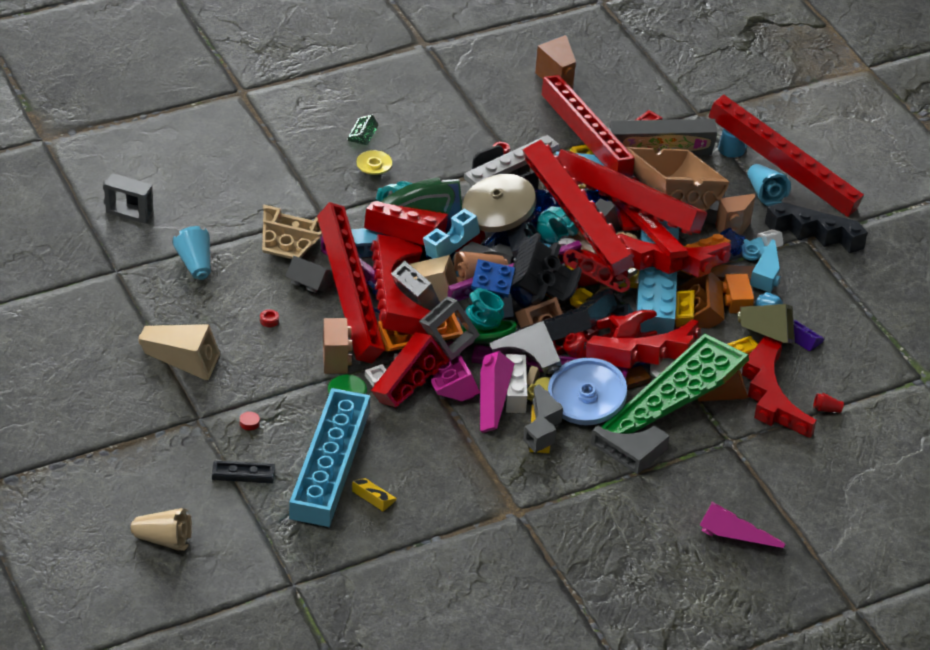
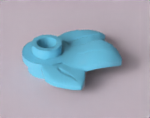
[738,237,767,261]

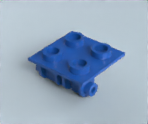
[471,259,515,299]

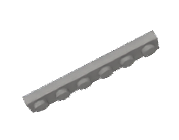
[464,135,559,186]

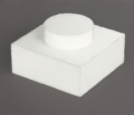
[365,364,386,387]

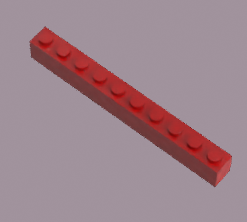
[542,75,635,177]
[708,94,864,217]
[522,139,634,276]
[558,149,707,235]
[317,202,385,364]

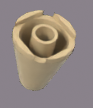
[131,508,192,550]

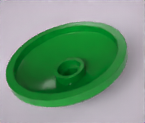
[461,319,517,346]

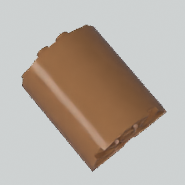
[626,147,729,211]

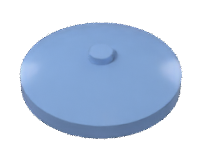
[548,358,627,425]

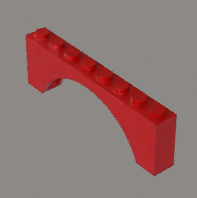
[371,234,430,335]

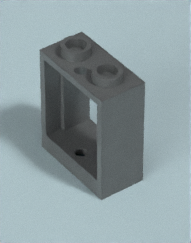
[103,173,154,224]
[391,261,440,311]
[419,296,480,360]

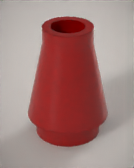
[813,392,844,413]

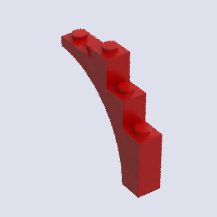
[617,233,731,278]
[586,319,701,369]
[742,335,817,438]

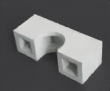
[506,354,527,413]

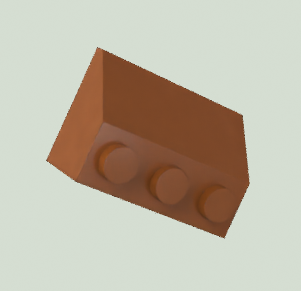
[679,272,724,329]

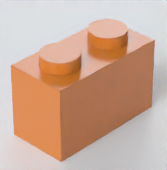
[722,274,754,313]

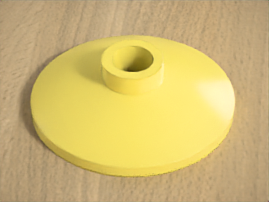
[356,150,392,175]

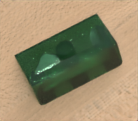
[347,115,378,145]

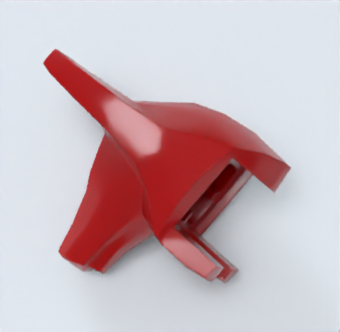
[596,310,657,338]

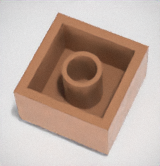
[323,318,352,374]

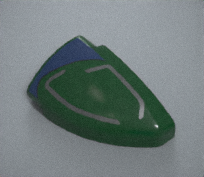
[380,177,462,234]

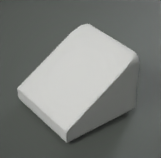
[757,229,783,247]

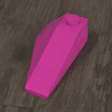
[431,340,480,401]
[480,351,515,433]
[700,502,785,548]

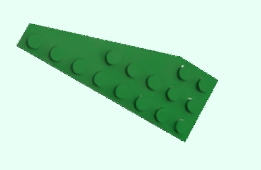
[601,333,749,434]

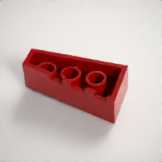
[364,202,448,245]
[371,332,450,407]

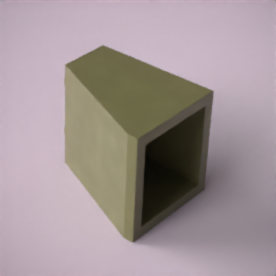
[738,304,795,344]

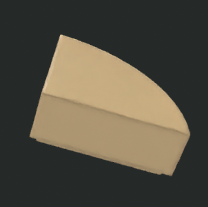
[527,366,540,386]

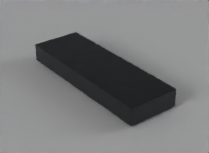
[212,460,275,484]

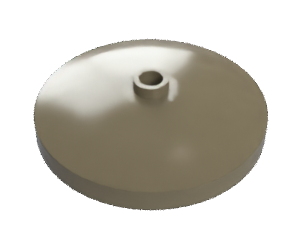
[462,174,537,232]

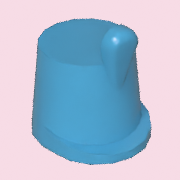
[718,128,747,158]

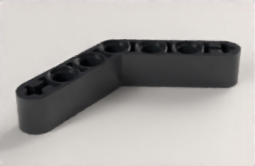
[518,288,618,341]

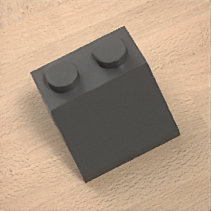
[285,256,335,293]

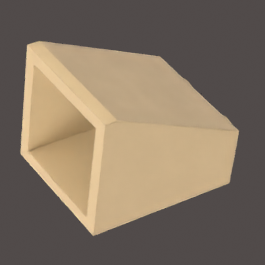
[409,255,457,302]

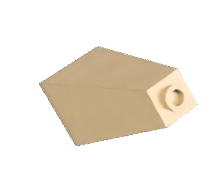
[139,324,220,380]

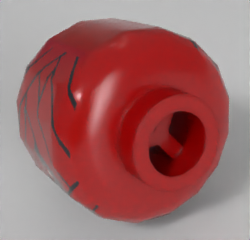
[563,333,588,358]

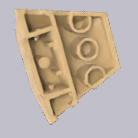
[262,204,322,259]

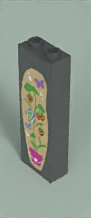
[608,119,717,155]

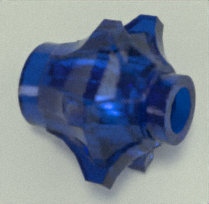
[720,228,746,256]

